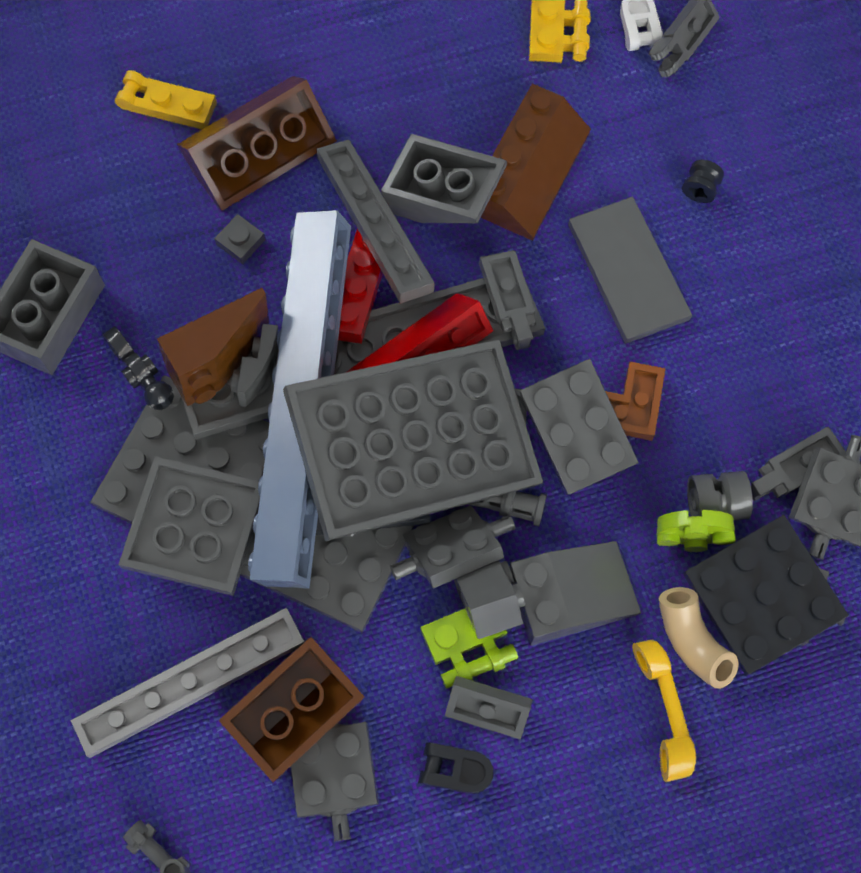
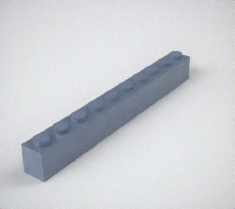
[248,210,351,588]

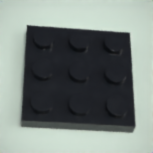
[683,515,849,676]

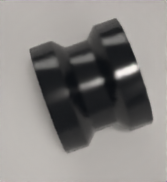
[682,160,724,203]

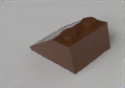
[157,288,269,406]

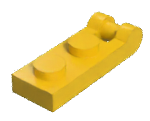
[114,70,217,130]

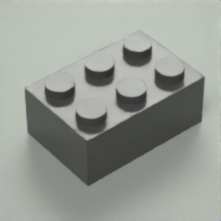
[0,239,105,375]
[520,359,639,495]

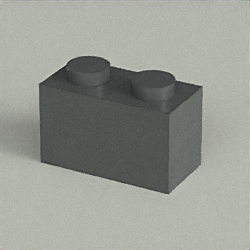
[454,560,525,639]

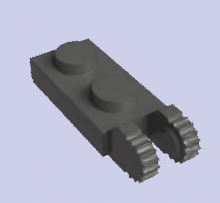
[649,0,720,78]

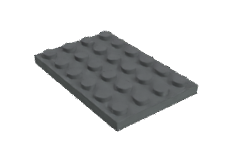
[283,339,543,541]

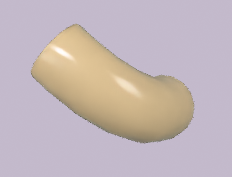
[659,587,739,689]

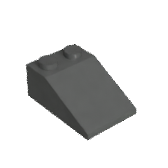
[381,134,507,223]
[510,541,641,646]

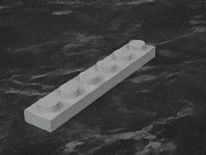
[71,608,304,758]

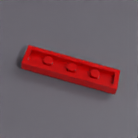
[338,229,383,344]

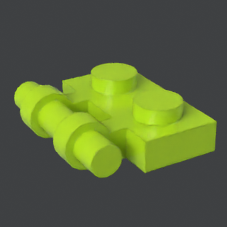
[420,608,518,689]

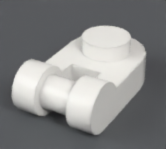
[620,0,663,51]

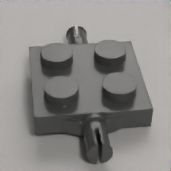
[789,435,861,560]
[390,505,515,588]
[291,722,379,842]

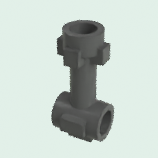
[123,820,191,873]

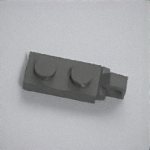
[479,250,536,350]
[751,426,846,501]

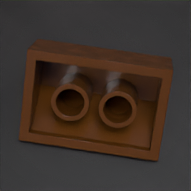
[218,637,365,782]

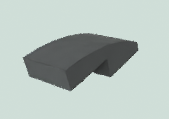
[231,324,279,407]

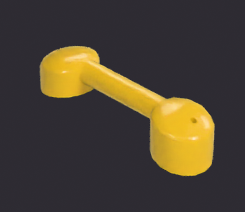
[632,640,696,782]

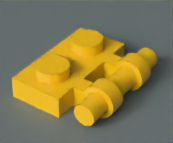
[529,0,591,63]

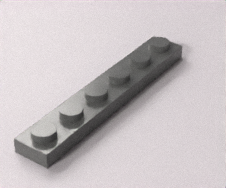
[317,139,434,304]

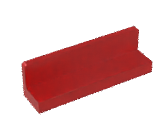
[345,293,493,373]

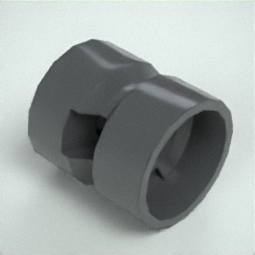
[687,471,753,520]

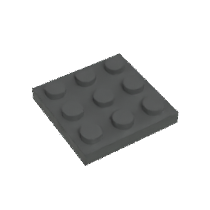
[118,456,260,596]

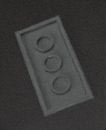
[568,197,692,344]

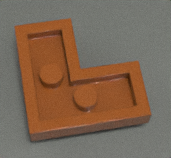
[605,361,666,441]

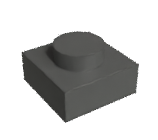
[214,214,265,265]

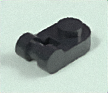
[418,742,493,794]

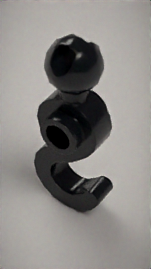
[102,326,174,410]

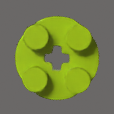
[656,510,736,552]

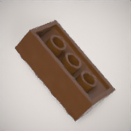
[177,76,337,211]
[481,83,591,241]

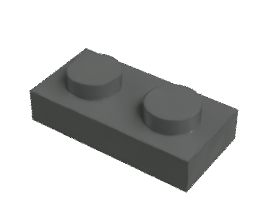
[445,676,533,740]

